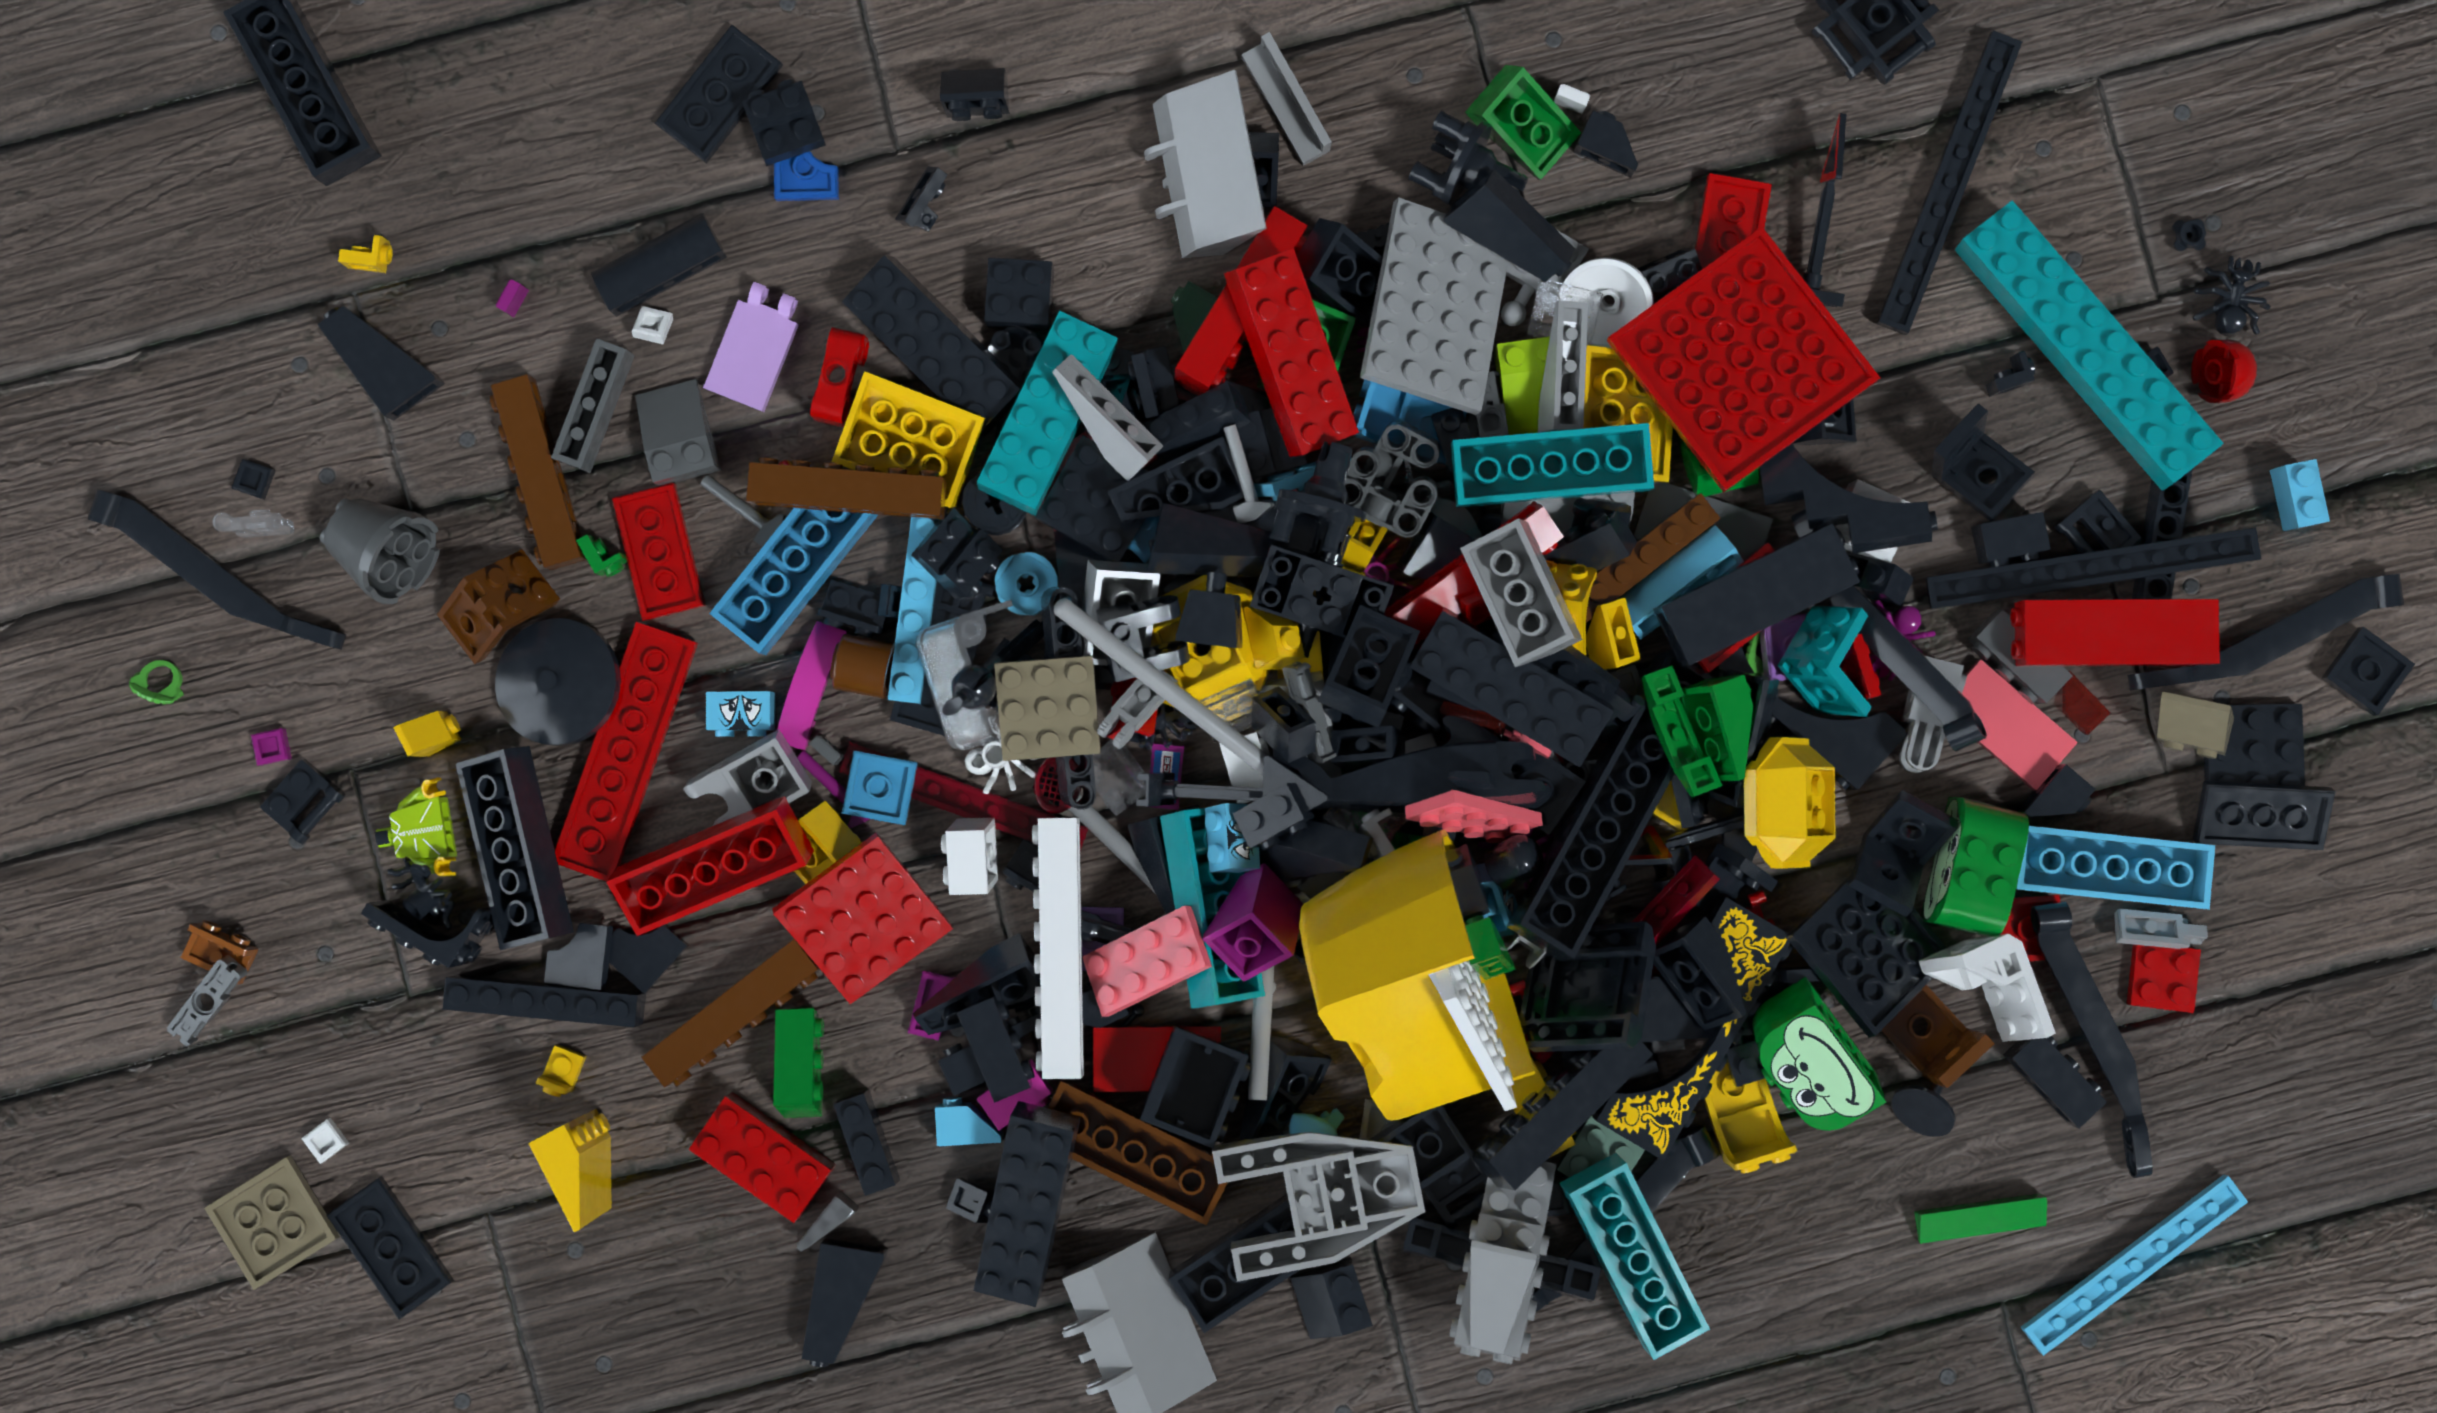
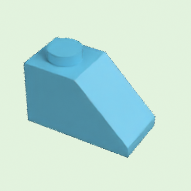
[935,1097,1004,1146]

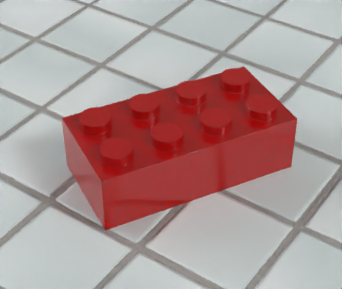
[688,1092,837,1223]

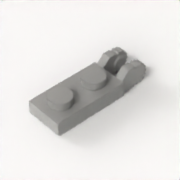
[1097,670,1178,749]

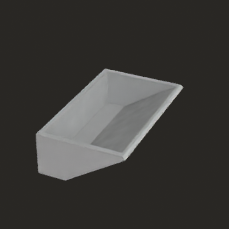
[1144,70,1267,258]
[1062,1232,1217,1413]

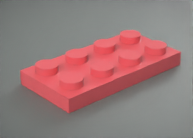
[1405,790,1543,843]
[1082,905,1212,1017]

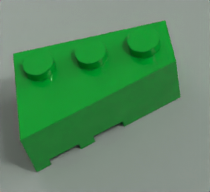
[773,1008,824,1118]

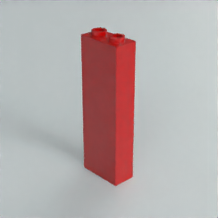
[2010,599,2220,666]

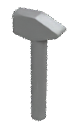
[1223,424,1274,524]

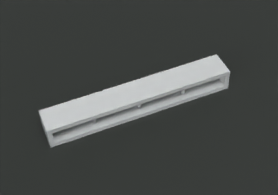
[1032,818,1084,1079]

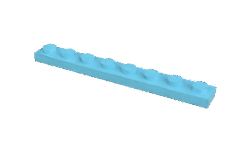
[2021,1174,2248,1356]

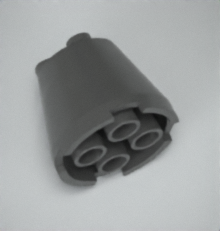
[320,498,440,604]

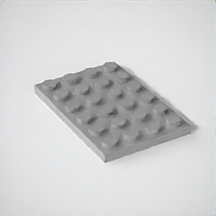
[1360,197,1508,415]

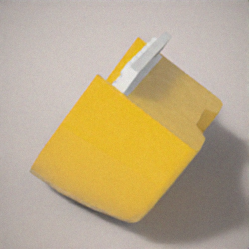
[1299,830,1536,1121]

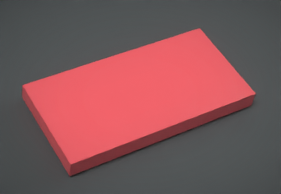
[1962,659,2078,790]

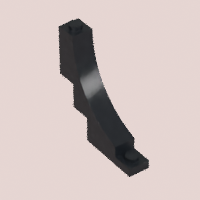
[1760,444,1938,554]

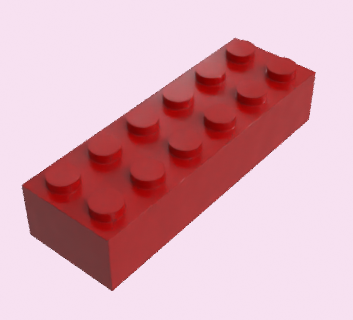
[1174,206,1308,396]
[1224,248,1359,457]
[606,796,814,936]

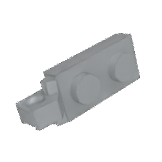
[2114,909,2208,949]

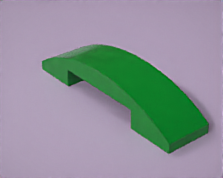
[1642,666,1722,797]

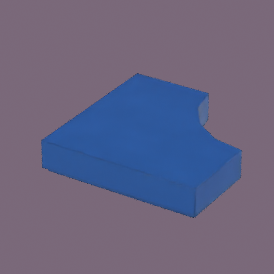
[774,151,839,201]

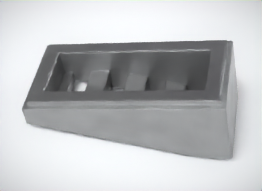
[796,1192,859,1251]

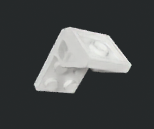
[1919,934,2056,1042]

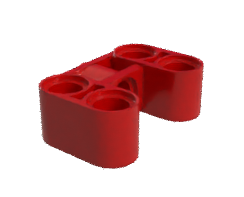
[810,327,869,428]

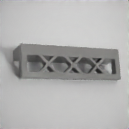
[1242,32,1332,166]

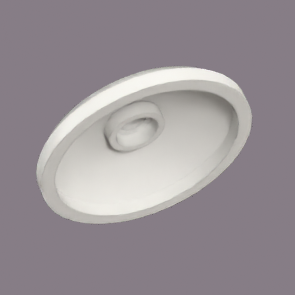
[1558,257,1654,348]

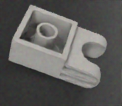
[1899,656,1967,773]
[683,729,812,826]

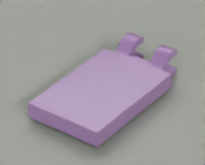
[703,282,799,412]

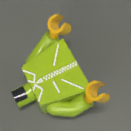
[375,777,457,876]

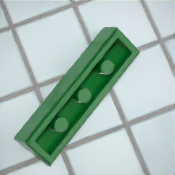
[1914,1193,2047,1244]

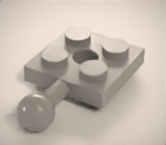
[1501,230,1589,326]

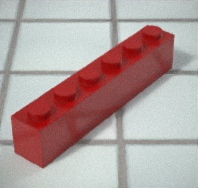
[1384,501,1564,650]

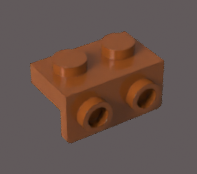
[180,920,259,984]

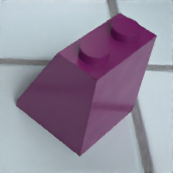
[1202,863,1304,982]

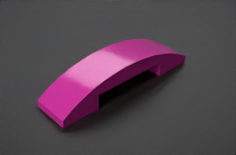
[777,621,847,750]

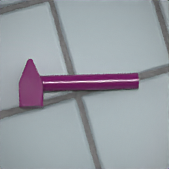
[797,750,871,828]

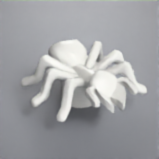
[964,716,1041,794]

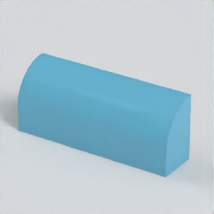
[1616,524,1744,640]

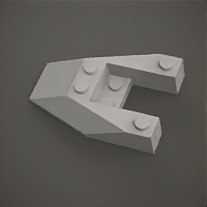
[1212,1132,1425,1282]

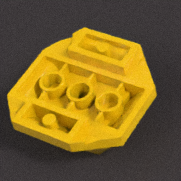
[1150,575,1270,713]
[1744,737,1836,869]

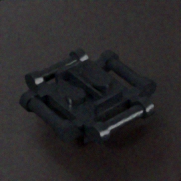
[1811,0,1940,85]

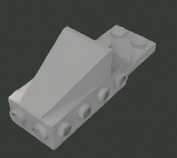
[1450,1162,1557,1364]

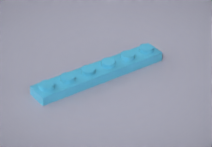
[888,517,939,704]

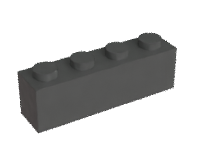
[551,338,635,473]

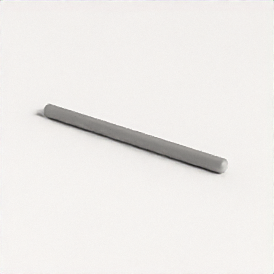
[1054,598,1268,776]
[1068,789,1276,993]
[1248,966,1274,1100]

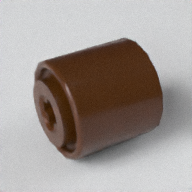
[830,634,895,699]

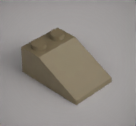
[2157,692,2234,759]

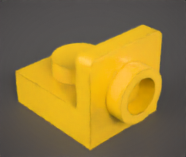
[338,235,393,273]
[536,1044,587,1097]

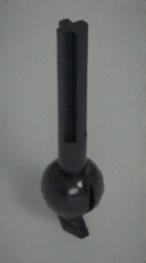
[942,619,1044,716]

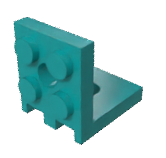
[1777,606,1872,717]

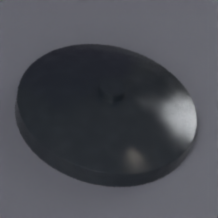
[495,618,621,746]

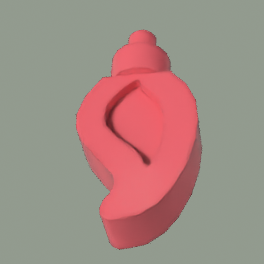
[1503,729,1552,759]

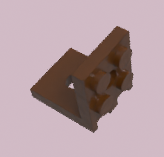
[437,549,560,664]
[1881,985,1995,1088]

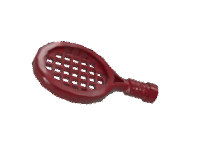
[1034,756,1082,814]

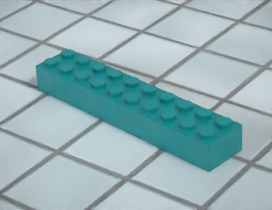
[1955,200,2224,491]

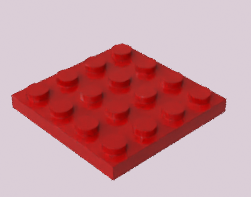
[772,832,953,1005]

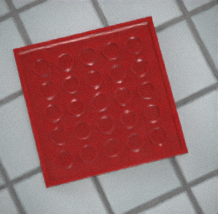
[1606,227,1881,493]

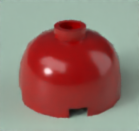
[2191,339,2257,403]

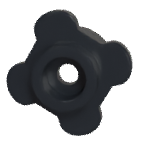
[2172,219,2206,252]

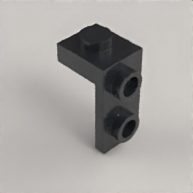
[1431,408,1472,484]

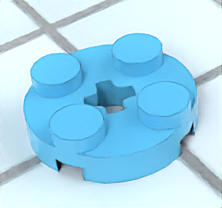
[995,552,1058,616]

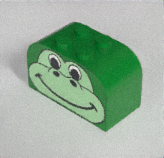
[1920,797,2029,937]
[1753,977,1886,1131]

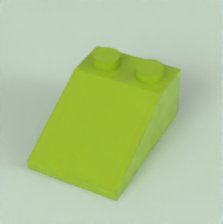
[1493,336,1550,435]

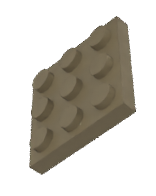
[994,655,1101,761]
[204,1156,340,1290]

